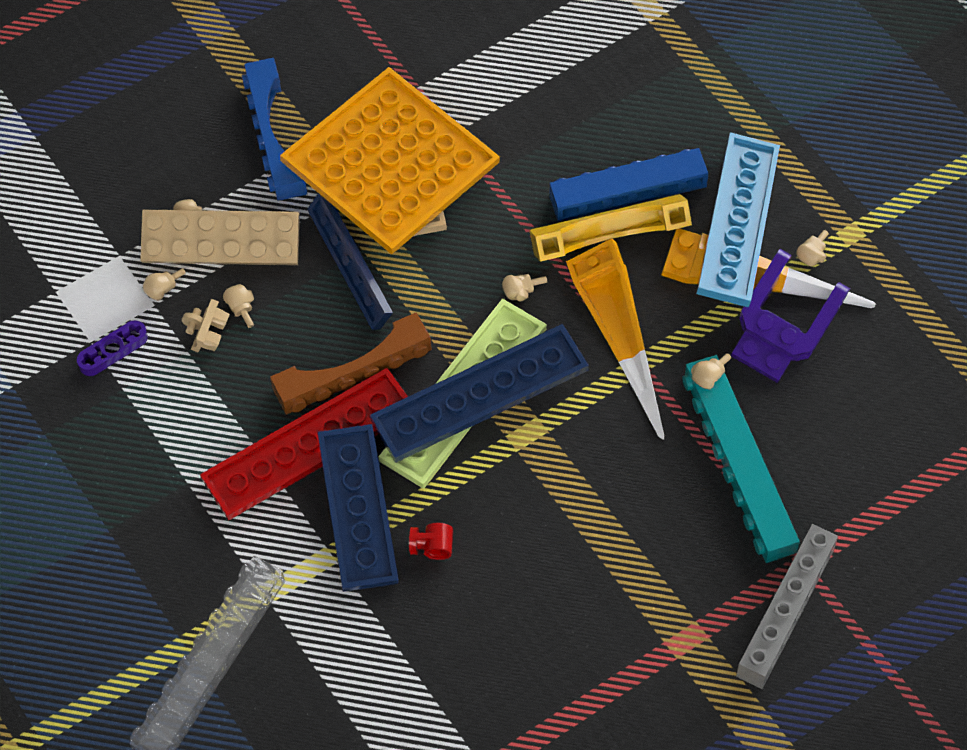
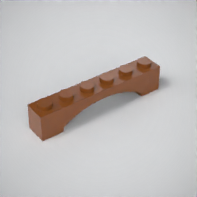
[270,312,432,415]

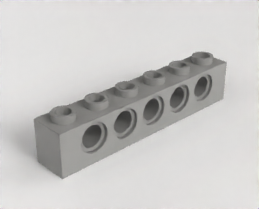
[736,524,838,689]

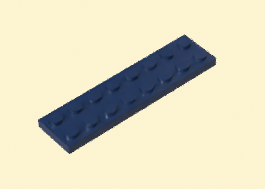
[370,324,589,463]

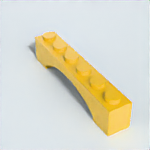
[529,194,692,262]

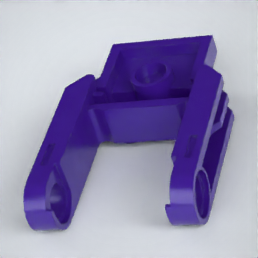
[731,248,850,383]

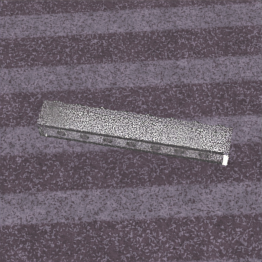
[130,556,285,750]

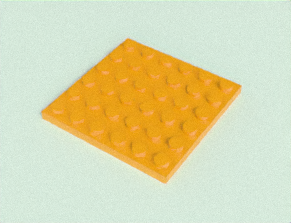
[280,67,500,254]

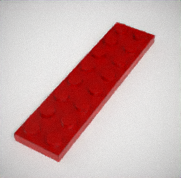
[200,368,408,521]

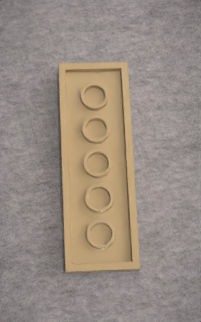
[140,210,300,265]

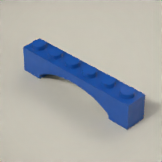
[242,58,307,201]

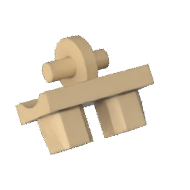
[182,299,229,352]

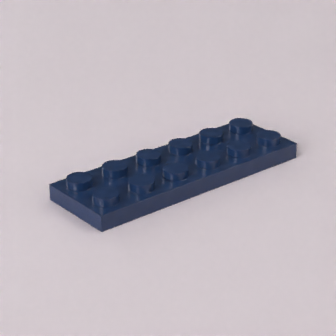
[318,424,398,592]

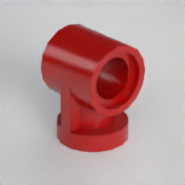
[409,523,453,560]

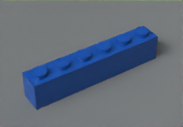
[550,148,708,222]

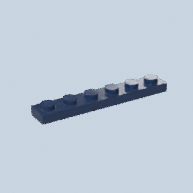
[307,193,393,330]

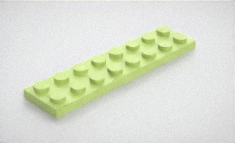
[378,299,547,489]

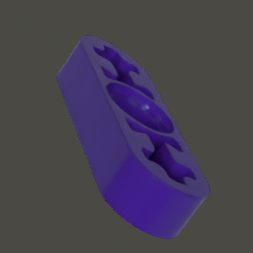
[77,320,148,376]

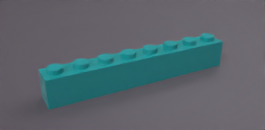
[682,355,800,563]

